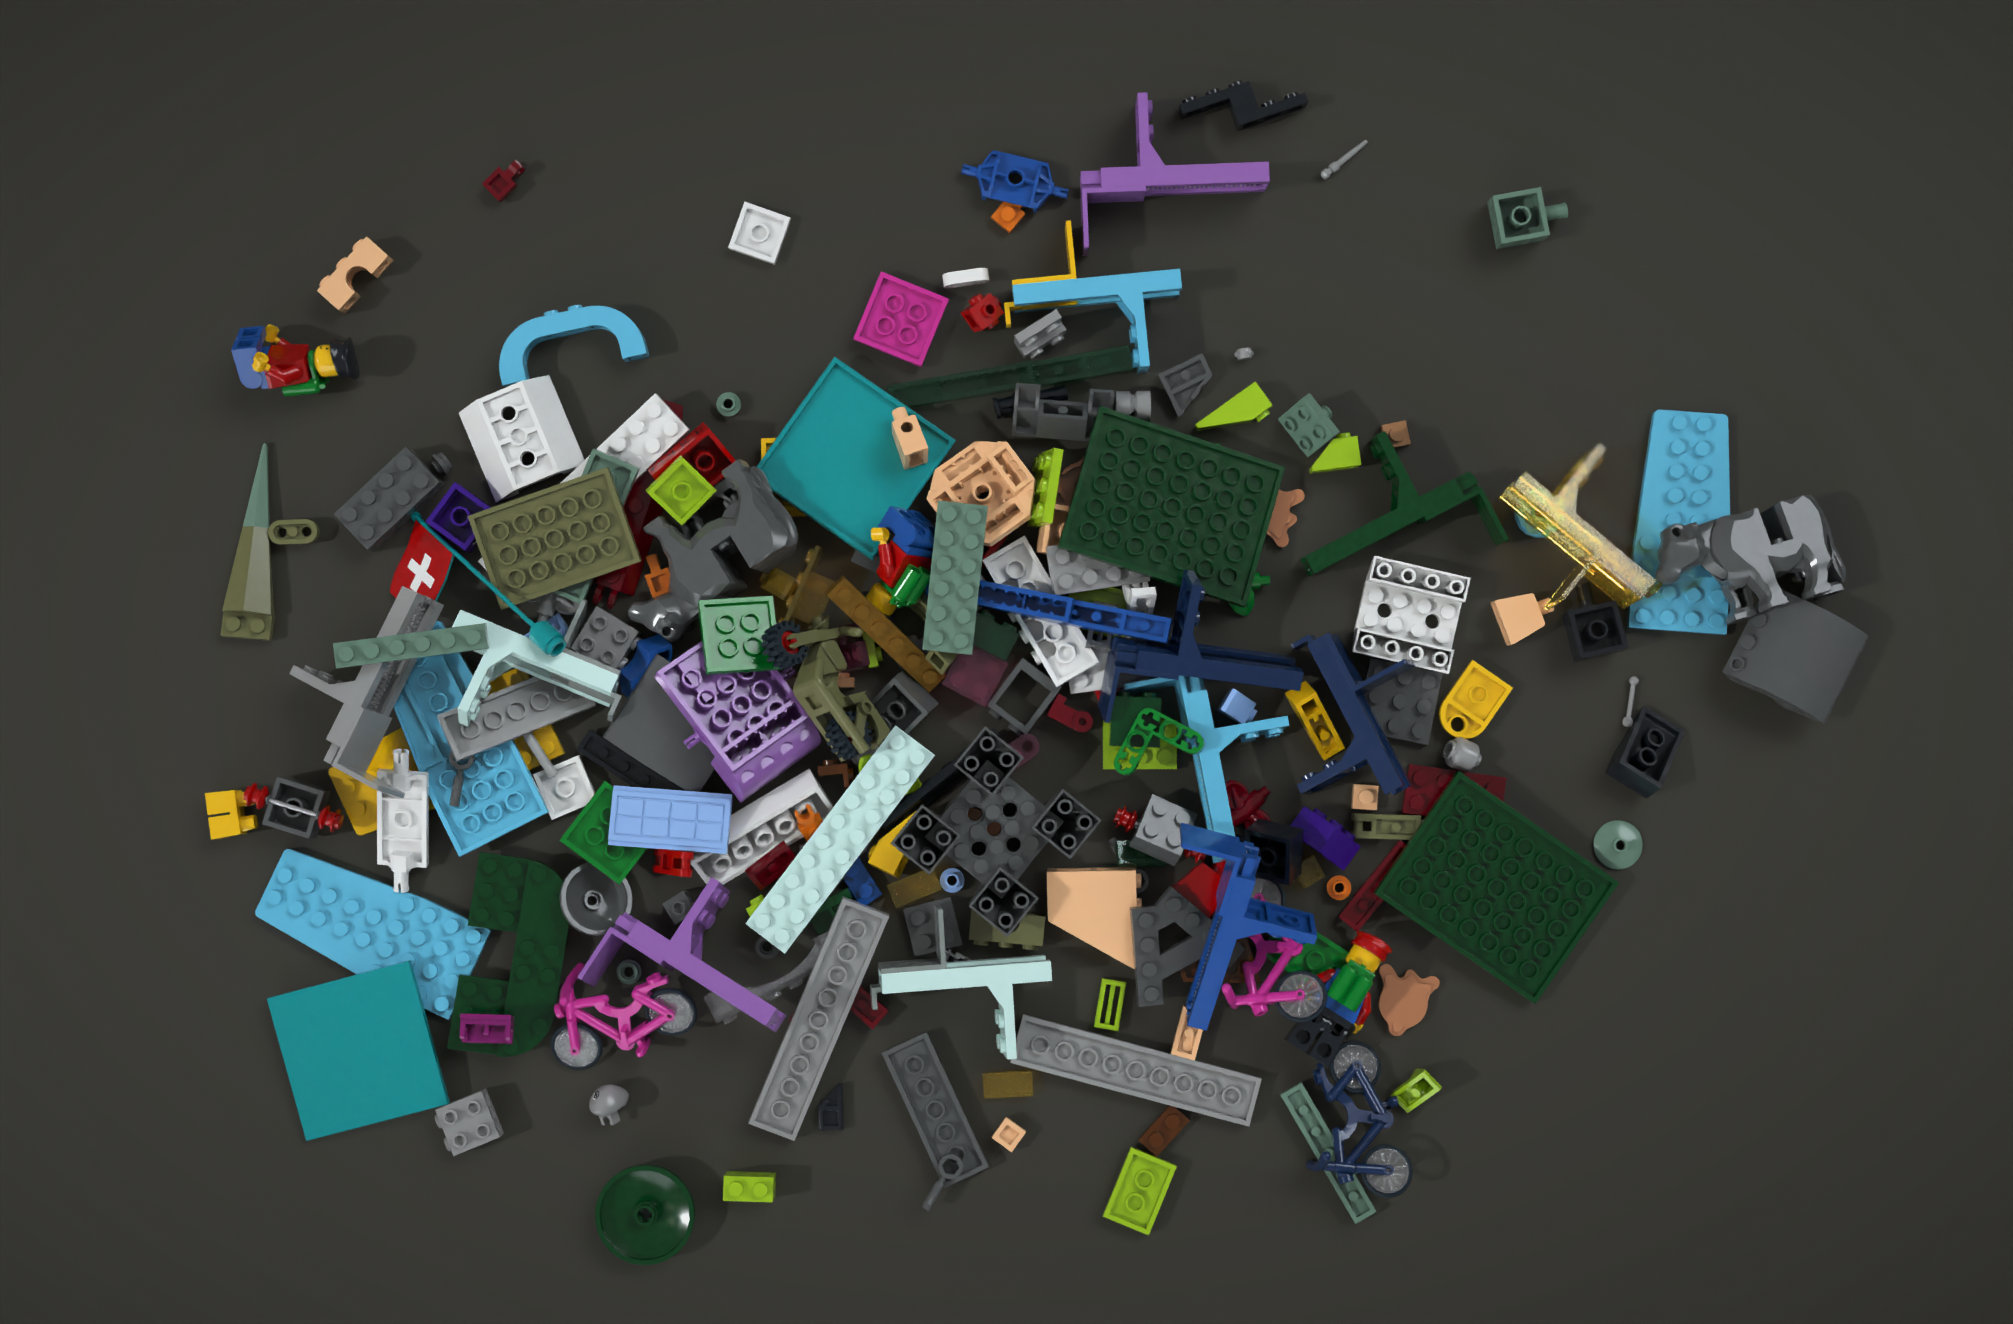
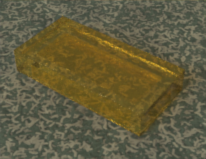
[983,1070,1033,1099]

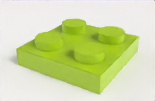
[646,455,717,525]

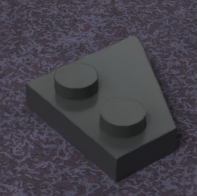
[1157,353,1212,417]

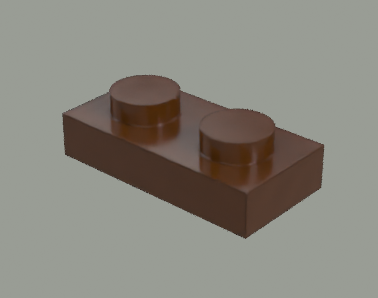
[1138,1105,1190,1157]

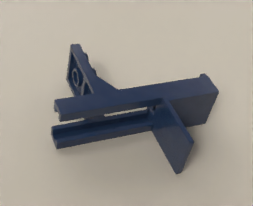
[1291,632,1415,795]

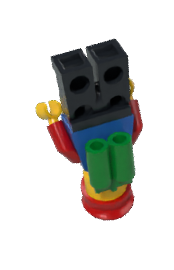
[1284,930,1392,1067]

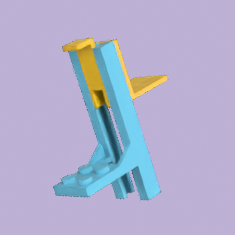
[1004,220,1182,374]

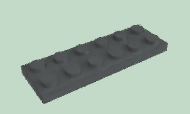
[882,1031,989,1188]

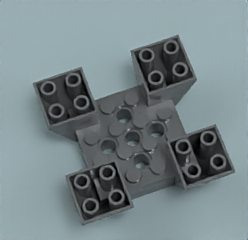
[890,726,1102,937]

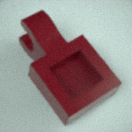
[482,160,526,202]

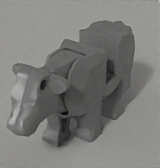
[628,459,798,642]
[1655,494,1846,625]

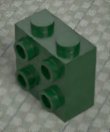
[1109,692,1162,748]

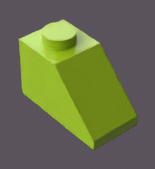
[1309,433,1361,474]

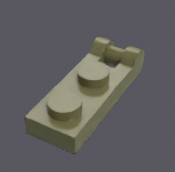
[1351,813,1421,840]

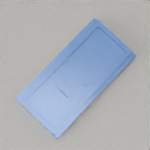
[608,785,733,854]

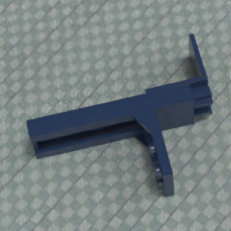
[1098,570,1304,723]

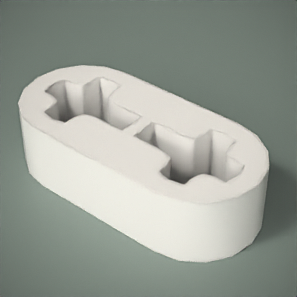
[942,268,990,288]

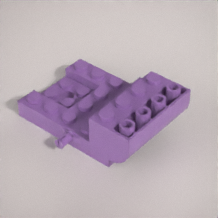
[654,641,821,803]

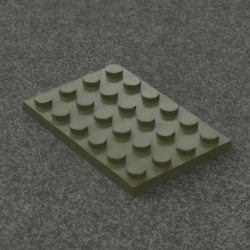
[468,467,642,610]

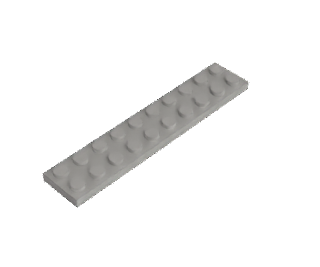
[748,896,889,1141]
[1010,1014,1262,1127]

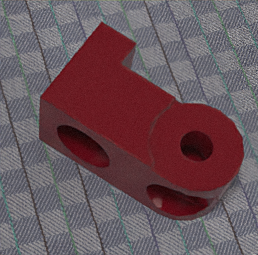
[1046,694,1093,732]

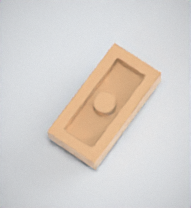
[1170,1005,1203,1061]

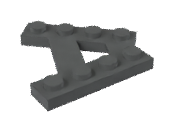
[1130,886,1245,1007]

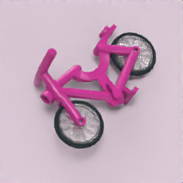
[1222,877,1327,1022]
[551,963,698,1070]

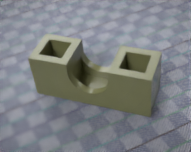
[969,909,1045,950]

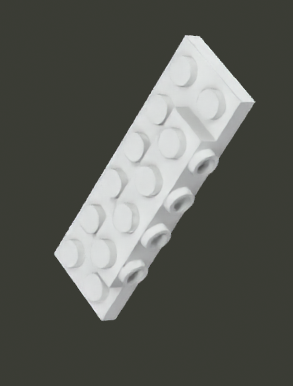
[982,535,1099,687]

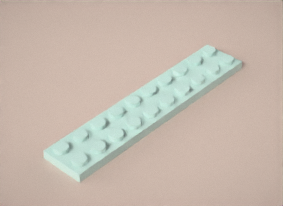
[745,725,935,954]

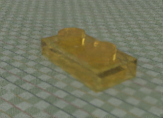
[887,870,942,908]

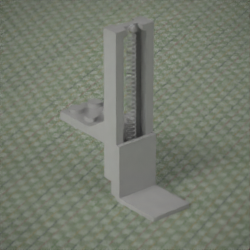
[289,586,444,798]

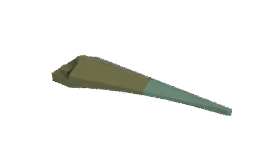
[220,443,275,641]

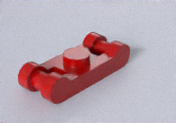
[652,849,694,877]

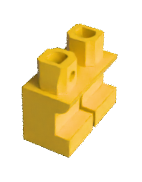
[205,790,259,840]

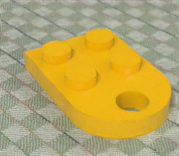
[1439,660,1513,739]

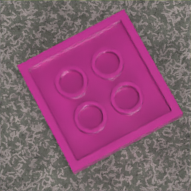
[853,271,949,368]

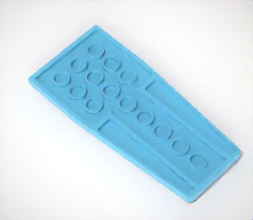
[1626,410,1730,635]
[394,621,550,857]
[255,849,492,1020]

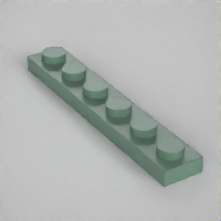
[333,623,489,669]
[1280,1081,1377,1224]

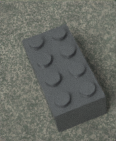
[334,447,445,552]

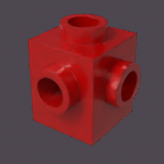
[960,293,1004,333]

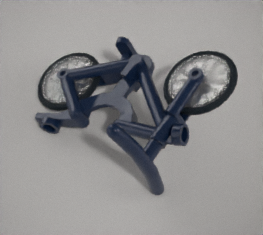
[1306,1041,1413,1198]

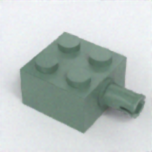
[1487,187,1568,249]

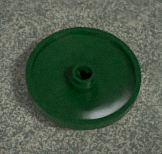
[595,1164,695,1265]

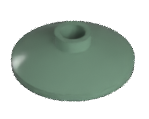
[1593,820,1643,869]

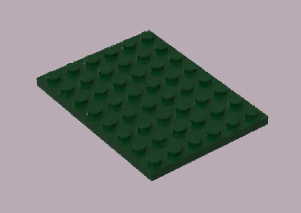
[1057,406,1285,608]
[1373,771,1619,1004]

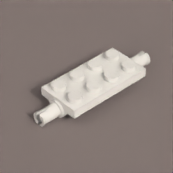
[377,749,429,893]

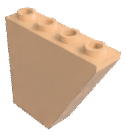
[1047,867,1142,969]

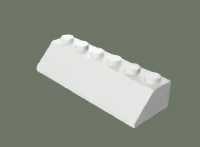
[690,768,833,885]

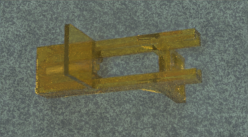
[1498,443,1663,611]

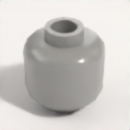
[1443,737,1482,773]

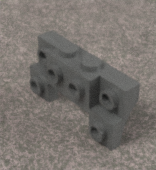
[1012,383,1114,441]

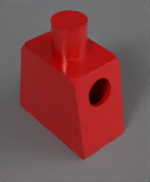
[1172,861,1226,918]

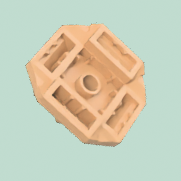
[927,441,1036,546]

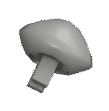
[589,1084,629,1125]

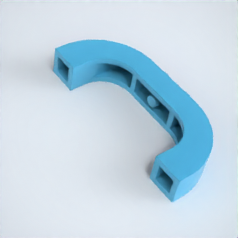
[499,305,650,388]

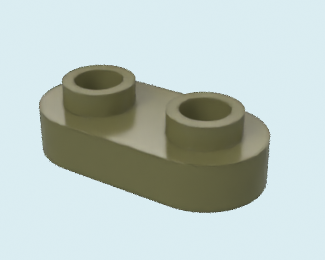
[268,519,320,545]

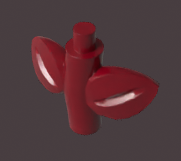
[1225,780,1271,829]

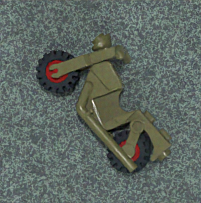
[761,614,891,762]

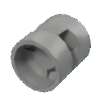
[1115,391,1151,422]

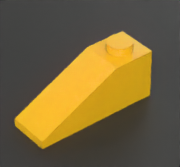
[1285,681,1345,761]
[868,810,917,879]

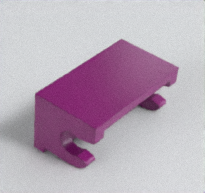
[460,1014,515,1044]

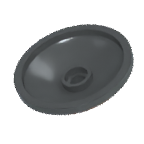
[560,862,632,936]

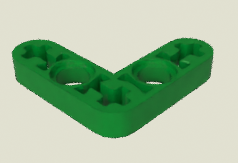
[1114,708,1205,776]

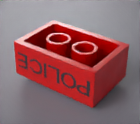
[647,422,736,486]

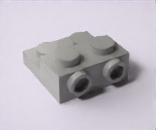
[1014,309,1066,359]

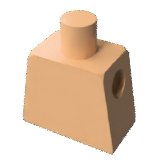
[892,407,928,470]
[1490,593,1554,646]

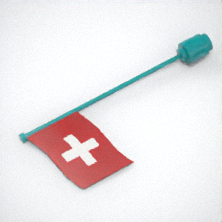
[390,512,566,657]

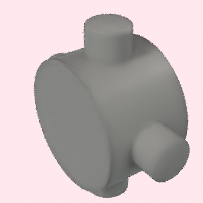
[1234,348,1254,360]

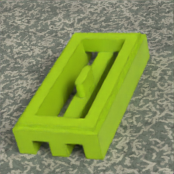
[1094,978,1126,1031]

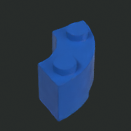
[620,634,672,697]

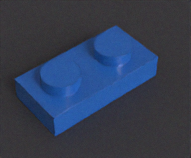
[843,857,883,905]

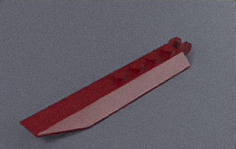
[592,399,683,609]

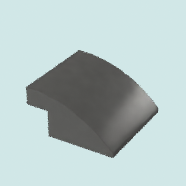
[603,654,715,792]

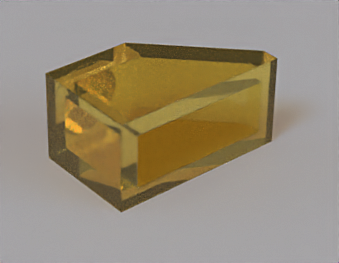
[759,567,800,603]

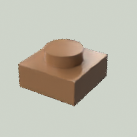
[1381,420,1411,448]

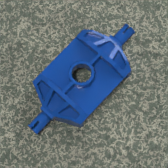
[961,150,1069,213]

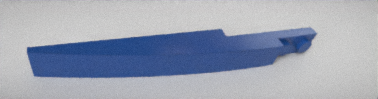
[925,570,1173,644]

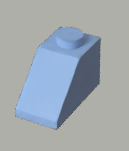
[1217,688,1257,724]

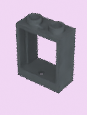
[987,658,1062,736]

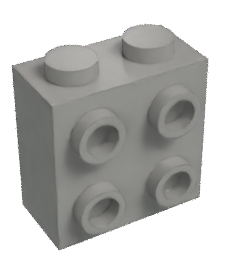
[571,606,642,670]
[435,1088,504,1156]

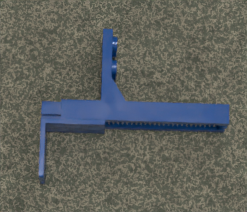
[1180,823,1317,1031]

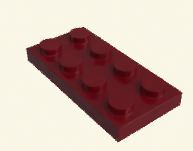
[1401,764,1507,816]

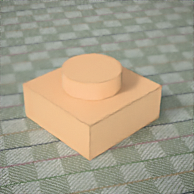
[1351,784,1379,810]
[992,1117,1026,1152]

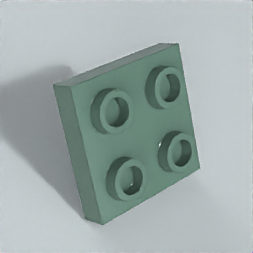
[1278,393,1340,458]

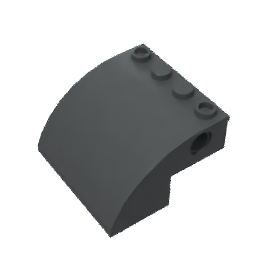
[1722,591,1869,725]

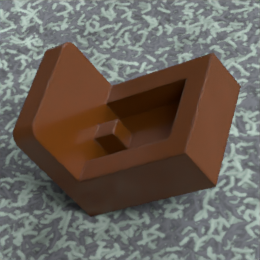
[818,759,855,788]

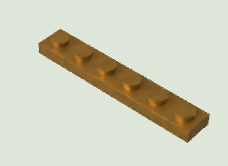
[825,576,947,693]

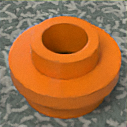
[1326,875,1351,900]

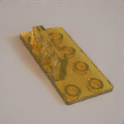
[778,545,836,624]

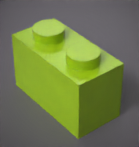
[723,1171,776,1202]

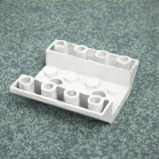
[459,375,585,503]
[1352,556,1471,674]

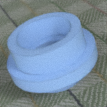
[940,868,964,893]

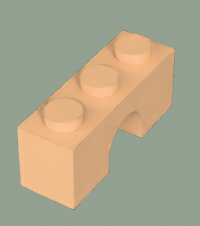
[317,236,394,314]

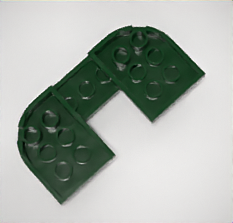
[447,851,569,1057]

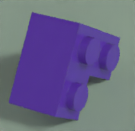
[1290,806,1360,871]

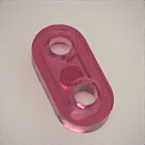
[1008,734,1040,769]

